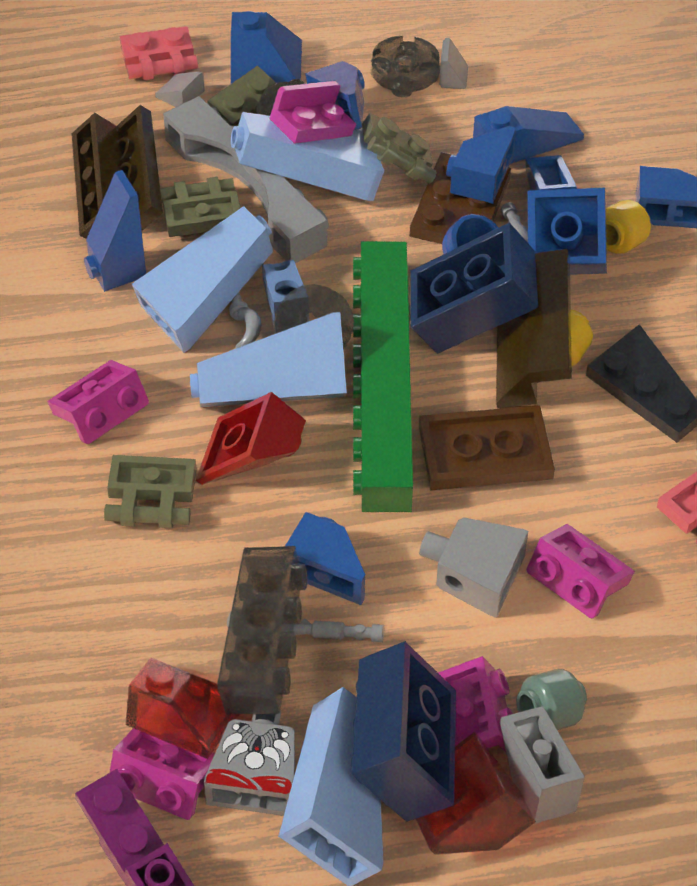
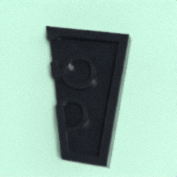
[586,324,697,443]

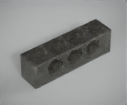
[217,546,308,714]

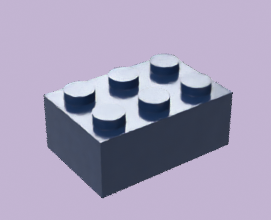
[410,222,538,354]
[351,641,456,822]

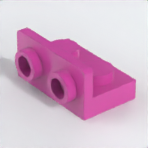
[269,81,356,144]
[47,360,149,444]
[526,524,635,619]
[438,656,513,760]
[109,722,215,820]

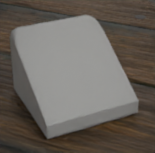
[439,38,468,89]
[155,72,205,107]

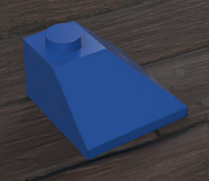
[231,11,302,87]
[527,188,607,275]

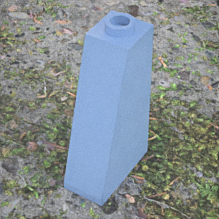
[231,112,384,201]
[132,206,273,353]
[190,312,347,407]
[278,687,383,886]

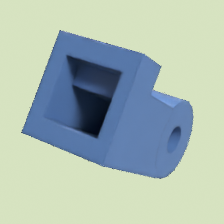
[262,260,309,332]

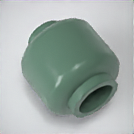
[516,669,587,730]

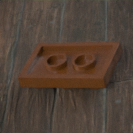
[409,152,511,244]
[419,405,555,491]

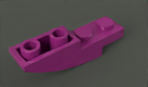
[75,769,194,886]

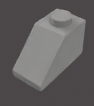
[500,706,585,824]

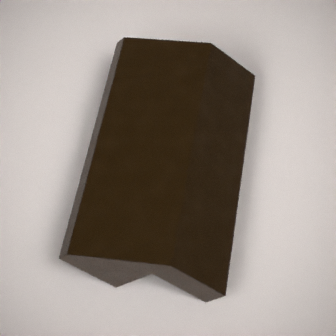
[71,105,163,239]
[496,249,572,408]

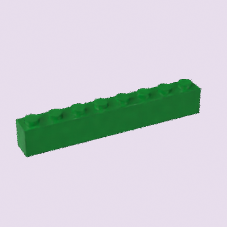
[353,241,413,512]

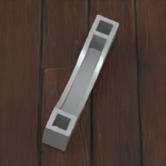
[163,96,329,263]

